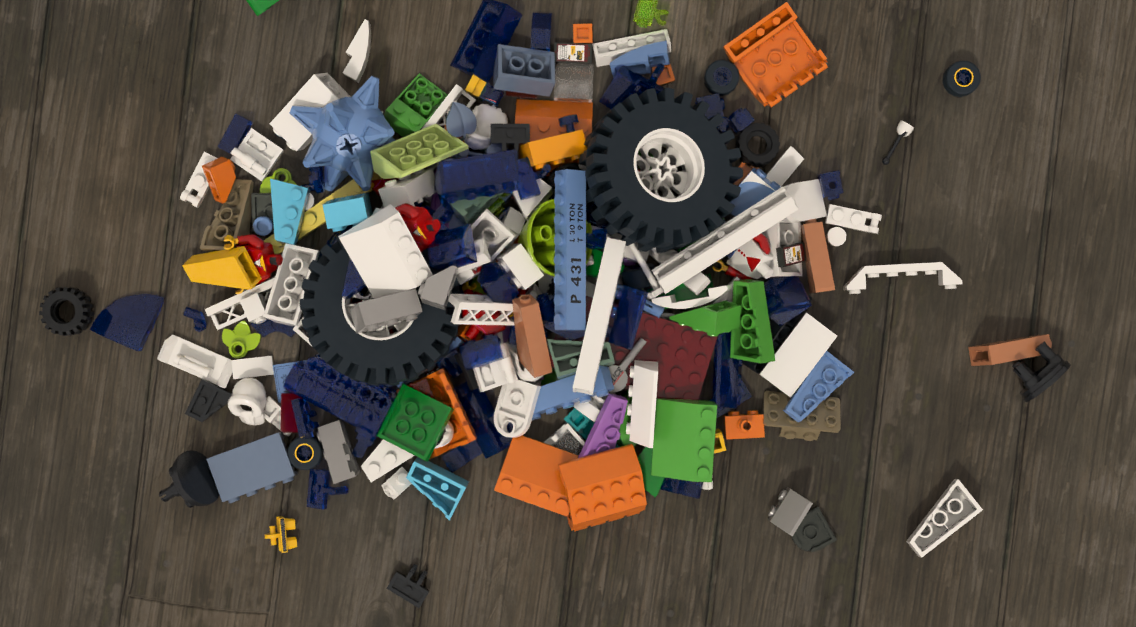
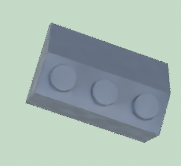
[493,44,555,97]

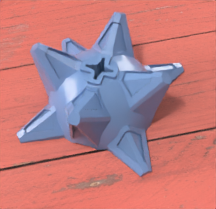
[289,76,396,192]

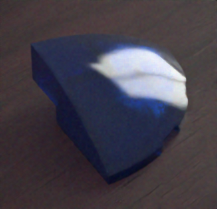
[90,294,165,351]

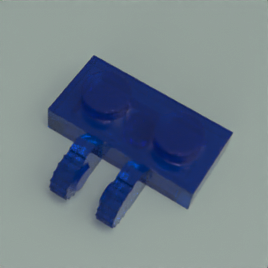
[291,398,319,439]

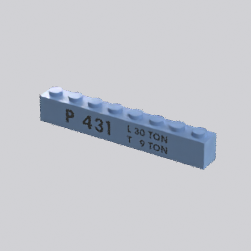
[554,169,586,331]

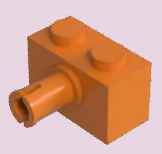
[723,410,765,440]

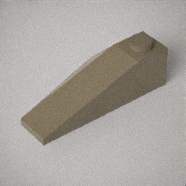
[200,179,254,252]

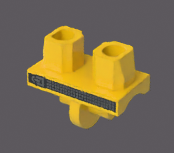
[265,516,297,553]

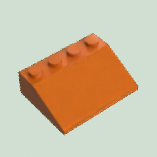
[494,435,579,517]

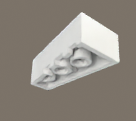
[906,479,983,557]

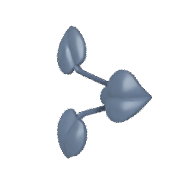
[434,102,513,191]

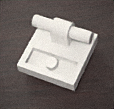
[230,128,284,182]
[469,343,518,392]

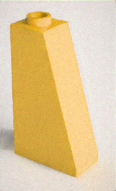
[182,246,262,290]

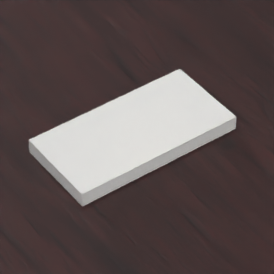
[760,313,837,398]

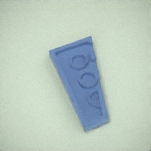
[783,351,854,422]

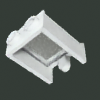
[543,422,585,455]

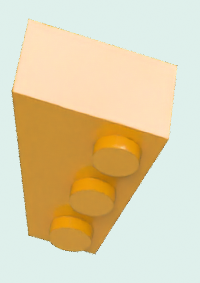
[519,129,588,170]

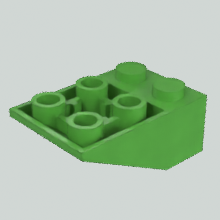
[384,73,448,137]
[669,300,742,336]

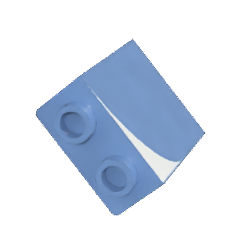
[730,168,781,217]

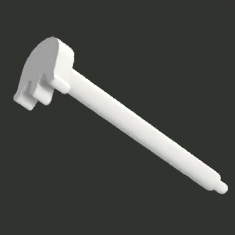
[622,234,664,300]

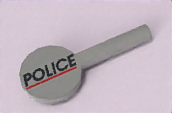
[608,337,646,392]

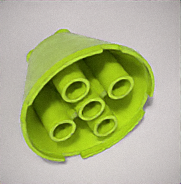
[518,199,593,277]

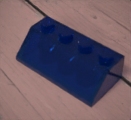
[450,0,522,83]
[435,149,520,204]
[712,332,742,409]

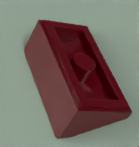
[280,393,303,433]

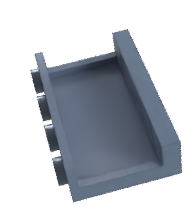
[207,432,298,504]

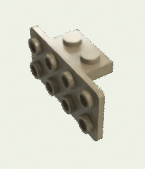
[763,391,841,441]

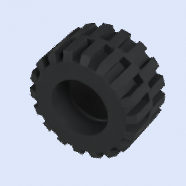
[39,287,94,336]

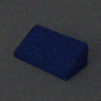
[218,113,253,155]

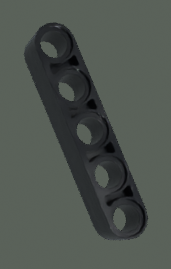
[742,287,812,374]

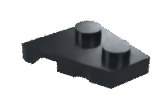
[185,379,232,422]

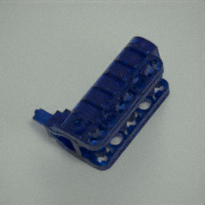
[283,353,397,459]

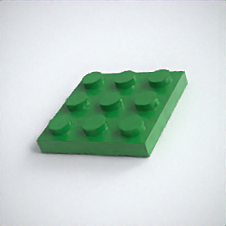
[377,384,454,462]

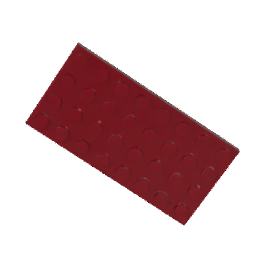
[549,296,718,400]

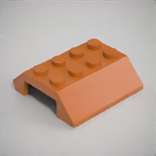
[723,2,828,108]
[513,99,593,177]
[395,368,477,459]
[558,444,647,532]

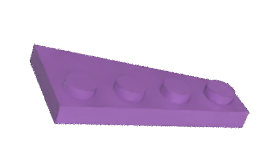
[578,393,628,458]

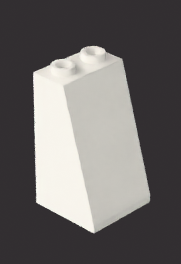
[270,73,351,151]

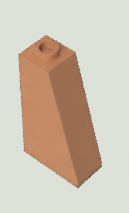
[801,219,835,293]
[512,294,552,378]
[968,334,1052,366]

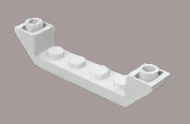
[843,262,962,294]

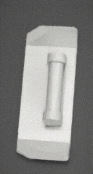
[157,335,232,389]

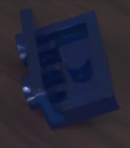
[459,334,504,370]

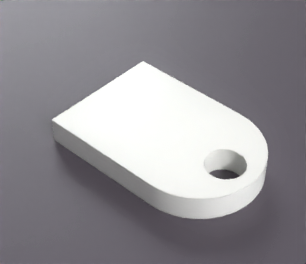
[784,179,827,222]
[494,379,541,438]

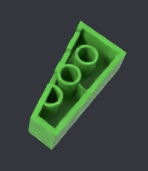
[730,279,775,363]

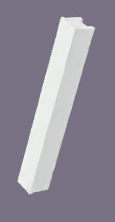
[651,187,799,294]
[573,237,626,395]

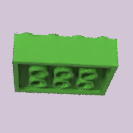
[651,398,717,482]

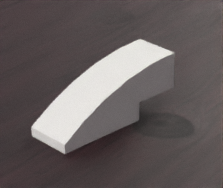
[343,19,371,83]

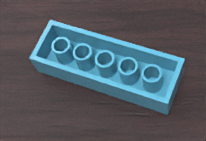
[323,192,373,232]

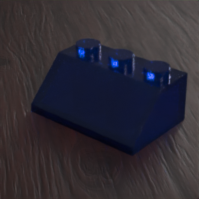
[606,285,648,350]

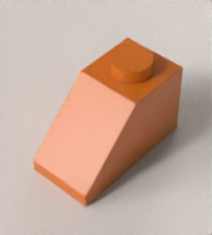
[202,157,236,204]

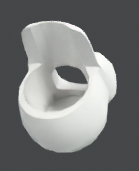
[228,378,267,425]

